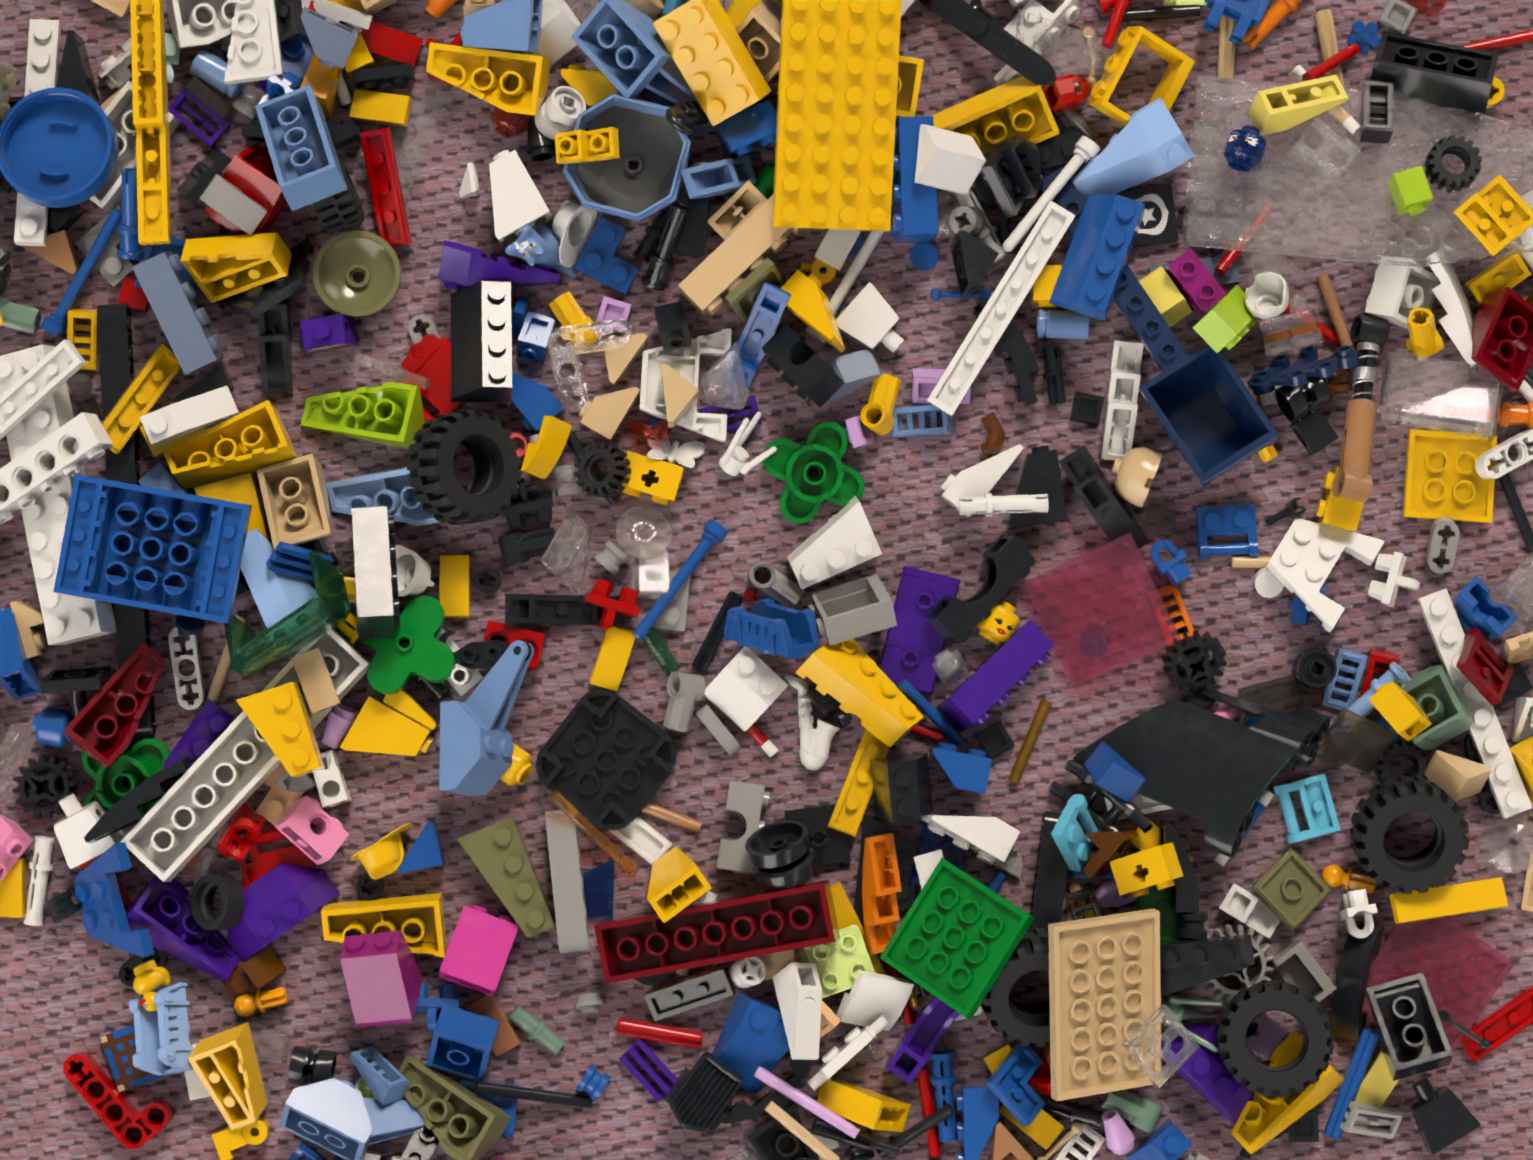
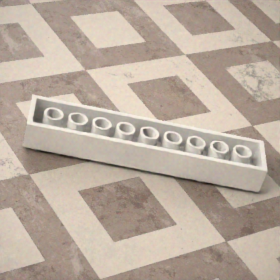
[0,344,117,645]
[121,624,370,882]

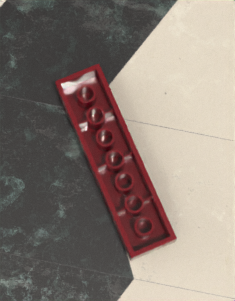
[594,880,840,984]

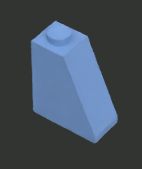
[460,0,543,54]

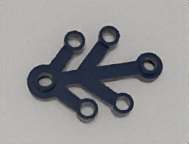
[1247,345,1360,395]

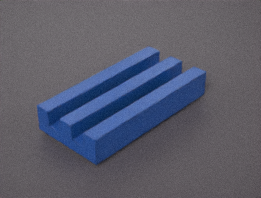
[266,542,333,583]

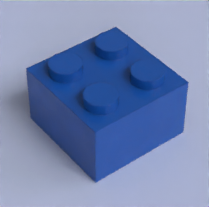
[426,1005,500,1082]

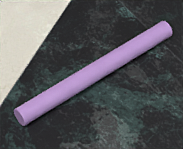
[754,1066,861,1139]

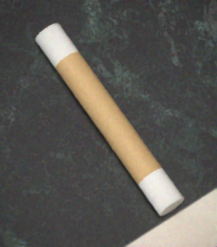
[1291,64,1361,135]

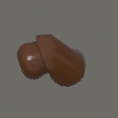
[981,412,1005,457]

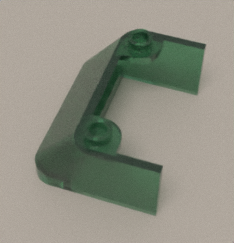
[224,551,350,677]

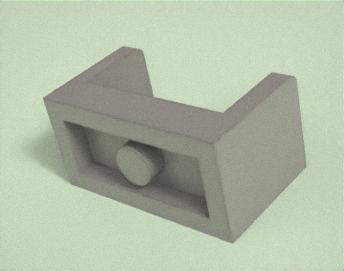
[1270,939,1337,1002]

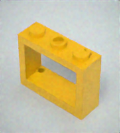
[1088,26,1195,127]

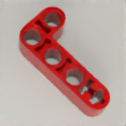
[63,1052,174,1150]

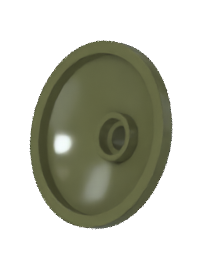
[313,230,401,317]

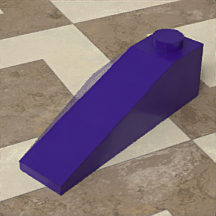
[125,874,240,982]

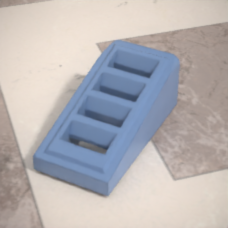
[892,405,954,438]
[1321,648,1367,711]
[349,1046,409,1105]

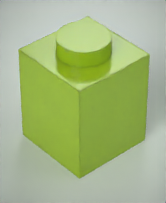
[1387,165,1433,216]

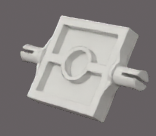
[807,1015,890,1091]

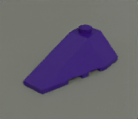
[438,240,562,291]

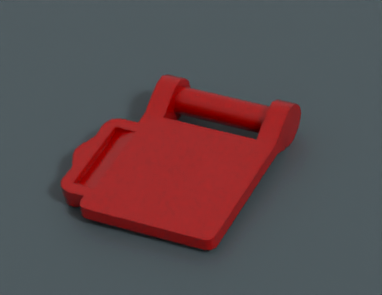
[401,333,462,423]
[241,829,315,890]

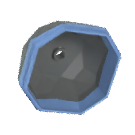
[563,93,692,222]

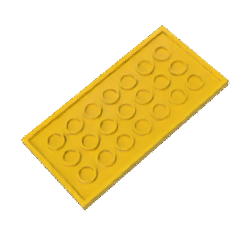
[772,0,902,231]

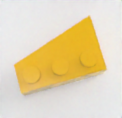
[180,232,292,303]
[236,682,325,777]
[188,1022,268,1130]

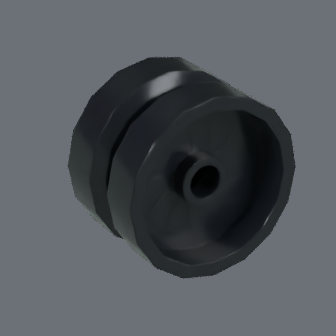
[745,820,819,891]

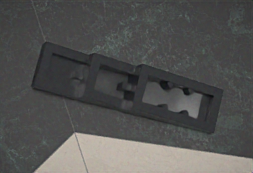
[84,760,189,844]

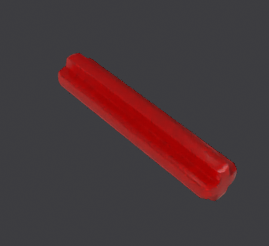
[616,1017,703,1049]

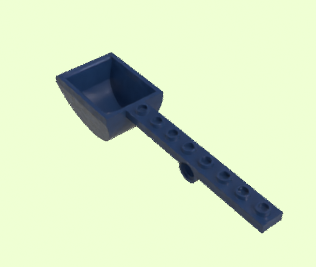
[1040,167,1280,487]

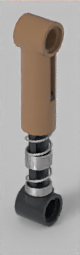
[1333,314,1390,503]

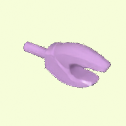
[1094,879,1138,908]

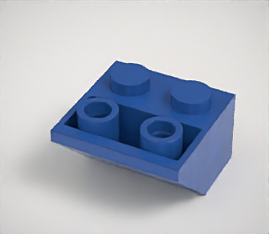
[713,100,777,158]
[930,742,992,794]

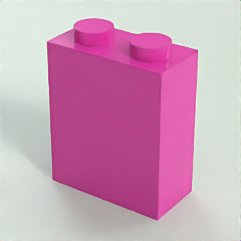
[439,905,519,997]

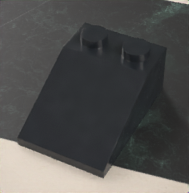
[1366,972,1453,1081]

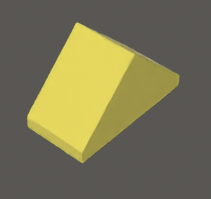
[1139,266,1192,327]

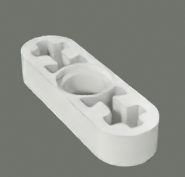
[1475,428,1533,479]
[168,627,206,710]

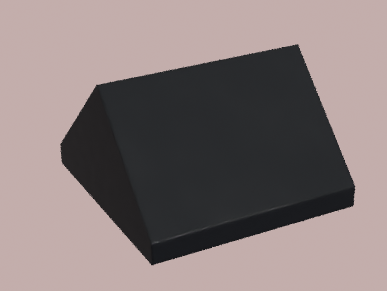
[950,230,999,302]

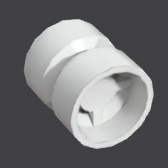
[534,86,586,140]

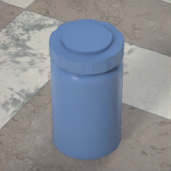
[189,49,246,99]
[1036,309,1089,340]

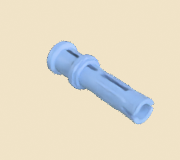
[1331,662,1411,737]

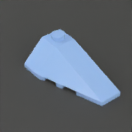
[1072,98,1194,203]
[326,466,440,526]
[241,528,334,652]

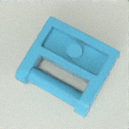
[1273,773,1340,844]
[1051,794,1102,872]

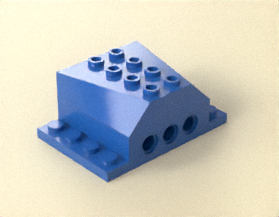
[53,474,252,624]

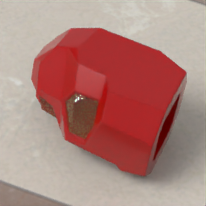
[1043,74,1090,113]

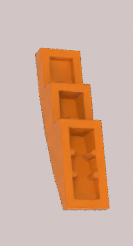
[862,833,902,954]

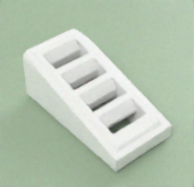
[1052,1124,1106,1160]

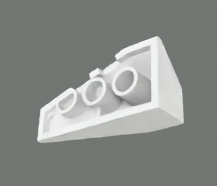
[165,0,236,48]

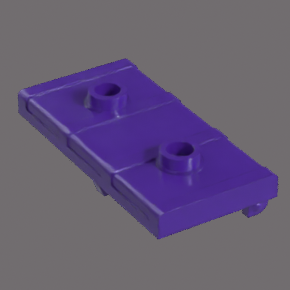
[879,566,961,694]

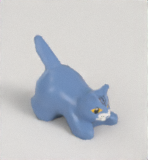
[505,225,577,278]

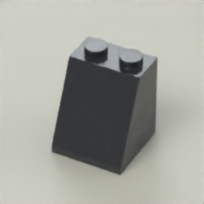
[870,753,933,823]

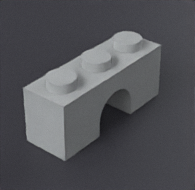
[716,780,770,873]

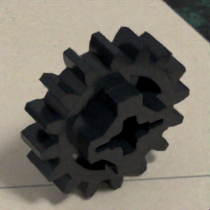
[1162,630,1227,692]
[12,755,79,819]

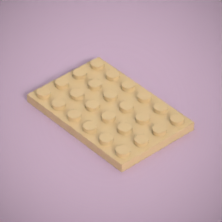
[1048,908,1162,1101]

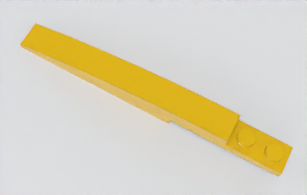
[130,0,171,245]

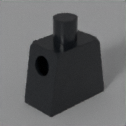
[1410,1078,1481,1155]

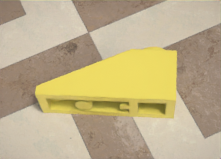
[1248,75,1348,136]

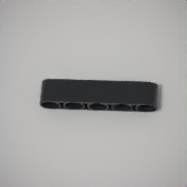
[1028,811,1068,934]

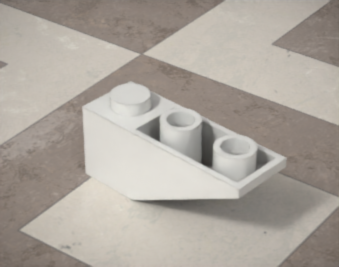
[922,815,1020,865]
[772,962,822,1060]

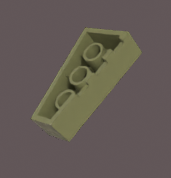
[457,816,556,938]

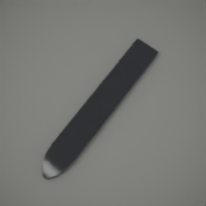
[919,0,1056,86]

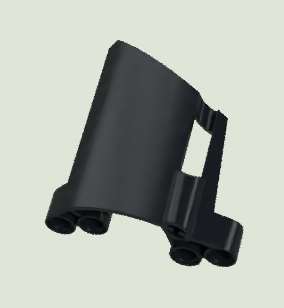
[1073,688,1331,858]

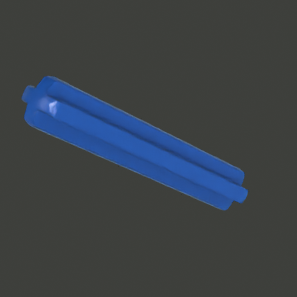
[1324,1028,1379,1139]

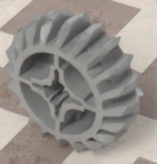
[1201,924,1275,1003]

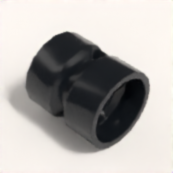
[1274,377,1330,423]
[1292,649,1337,688]
[288,1045,337,1086]

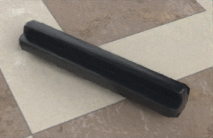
[692,591,743,672]

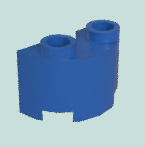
[1454,576,1518,640]

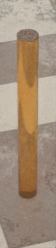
[549,791,639,876]

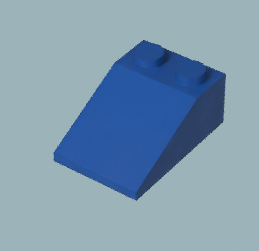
[712,991,789,1093]

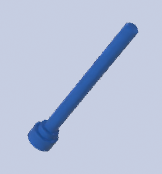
[40,209,122,338]
[633,519,728,640]

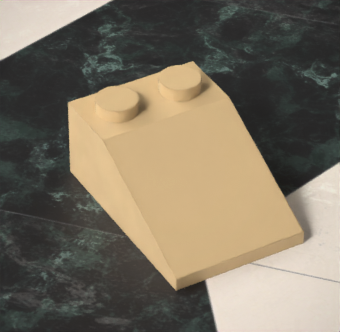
[256,453,332,550]

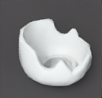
[1245,272,1289,320]

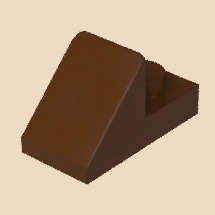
[1082,831,1139,879]
[221,946,287,1000]

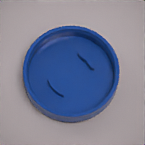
[0,87,119,208]

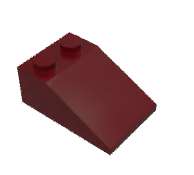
[1471,286,1533,392]

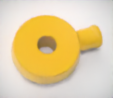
[800,259,837,285]

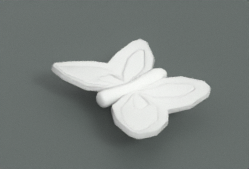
[647,431,706,468]

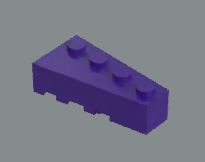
[937,619,1055,732]

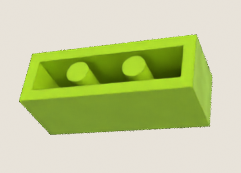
[1193,285,1258,353]

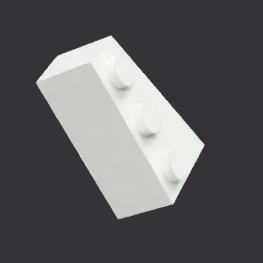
[787,496,882,589]

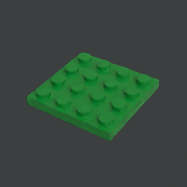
[879,858,1034,1020]

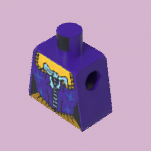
[299,314,359,356]

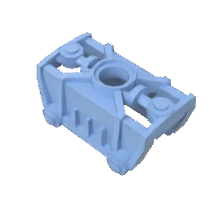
[129,982,193,1076]

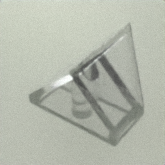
[699,341,750,410]

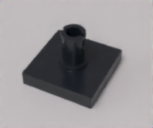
[40,666,111,716]
[785,804,851,866]

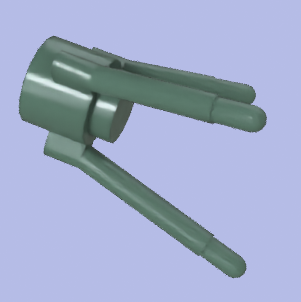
[1161,995,1223,1052]

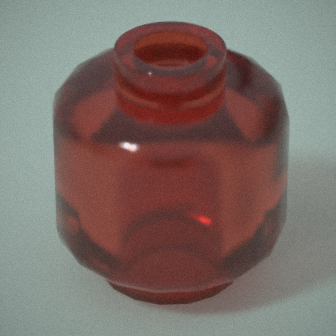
[490,106,532,139]

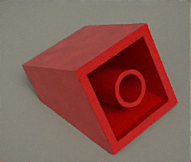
[204,144,287,235]

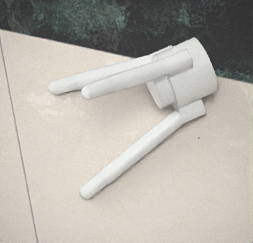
[719,412,777,476]

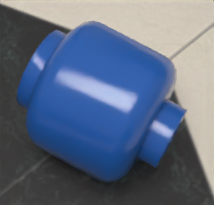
[31,707,74,748]

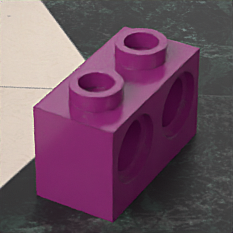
[1164,248,1227,316]

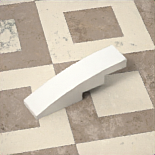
[1425,248,1477,369]
[1101,338,1144,461]

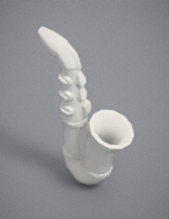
[785,675,841,771]

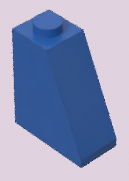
[0,608,41,700]

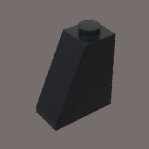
[1007,445,1068,529]

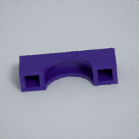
[886,996,960,1084]

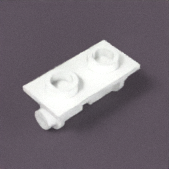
[98,38,132,90]

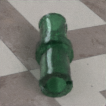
[634,626,682,677]

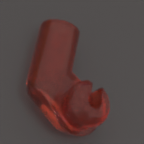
[628,419,672,442]

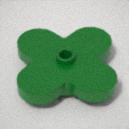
[762,421,865,523]
[357,595,456,695]
[82,737,171,815]

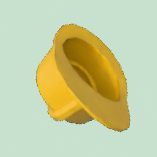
[351,823,413,880]

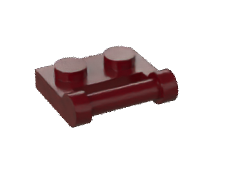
[1456,628,1514,705]

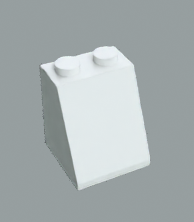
[489,150,553,247]

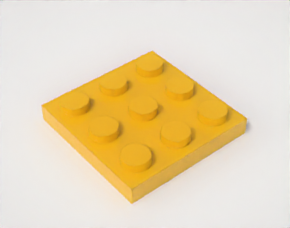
[1402,429,1498,523]

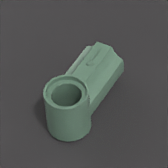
[0,297,42,334]
[1101,1090,1164,1134]

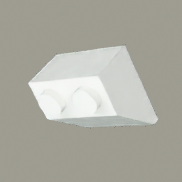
[1365,257,1440,329]
[704,646,788,733]

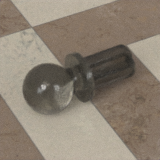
[69,373,103,422]

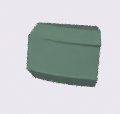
[1401,665,1474,750]

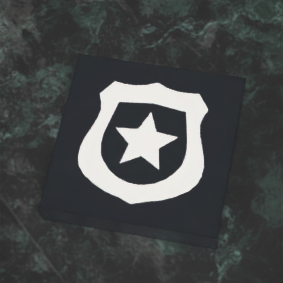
[1116,183,1179,248]

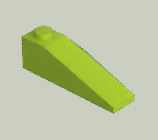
[300,382,425,449]

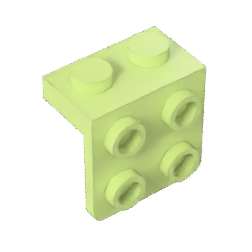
[799,924,875,999]

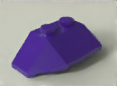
[227,863,340,961]
[1161,1023,1255,1126]

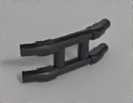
[1048,759,1153,855]

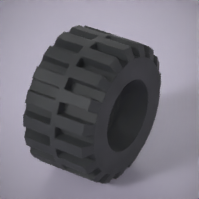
[313,155,365,235]

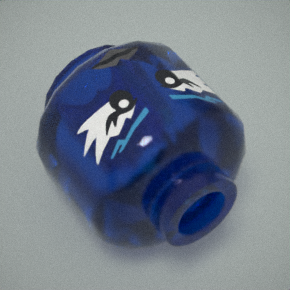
[1224,125,1266,172]

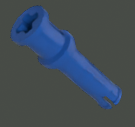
[117,168,144,259]
[929,1050,957,1142]

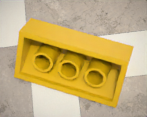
[932,76,1060,154]

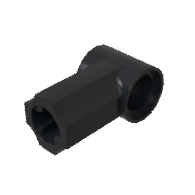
[498,527,559,566]

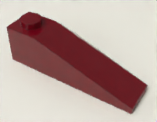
[63,643,166,769]

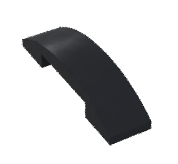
[504,594,621,625]
[1332,920,1384,1042]
[722,1059,813,1124]

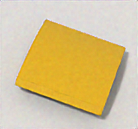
[1453,174,1533,256]

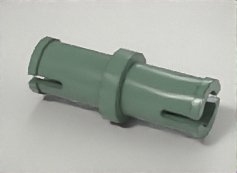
[508,1005,566,1056]

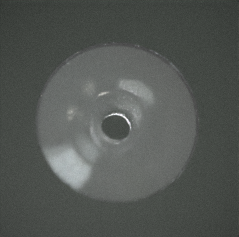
[615,505,673,560]
[1481,815,1533,873]

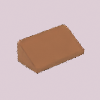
[467,994,522,1057]

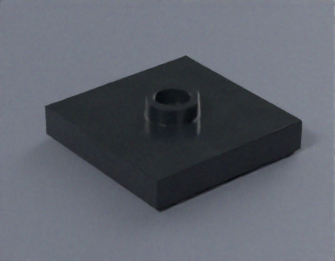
[177,146,231,204]

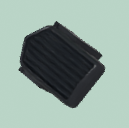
[972,133,1044,218]
[664,1052,744,1136]

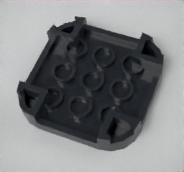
[536,690,678,831]

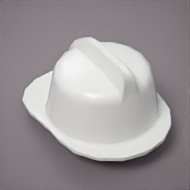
[552,200,597,267]
[395,545,435,597]

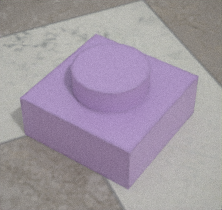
[595,296,632,334]
[845,416,875,448]

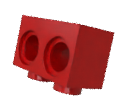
[483,620,547,673]

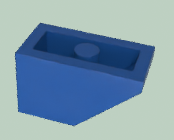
[1126,1118,1193,1160]

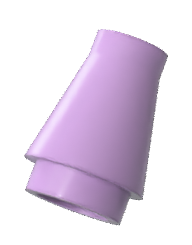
[321,703,357,749]
[1102,1109,1135,1155]

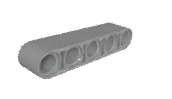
[545,809,590,953]

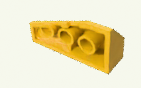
[1231,1030,1344,1155]

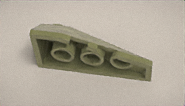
[398,1054,511,1160]

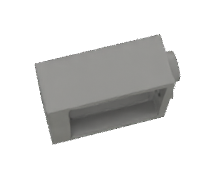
[808,574,897,645]

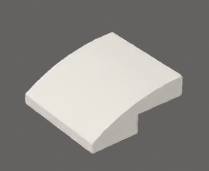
[836,970,914,1031]

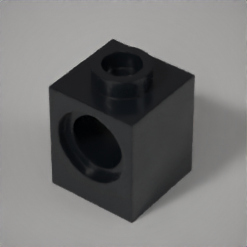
[654,301,692,352]
[1291,409,1339,456]

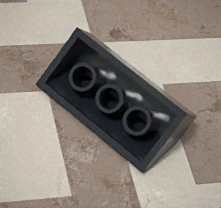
[1370,32,1499,114]
[450,281,512,403]

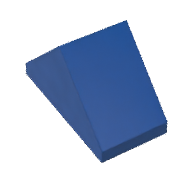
[1084,742,1147,802]
[397,819,446,874]

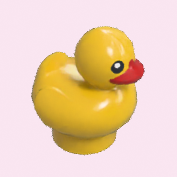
[133,959,170,1012]

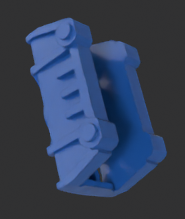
[724,597,818,659]

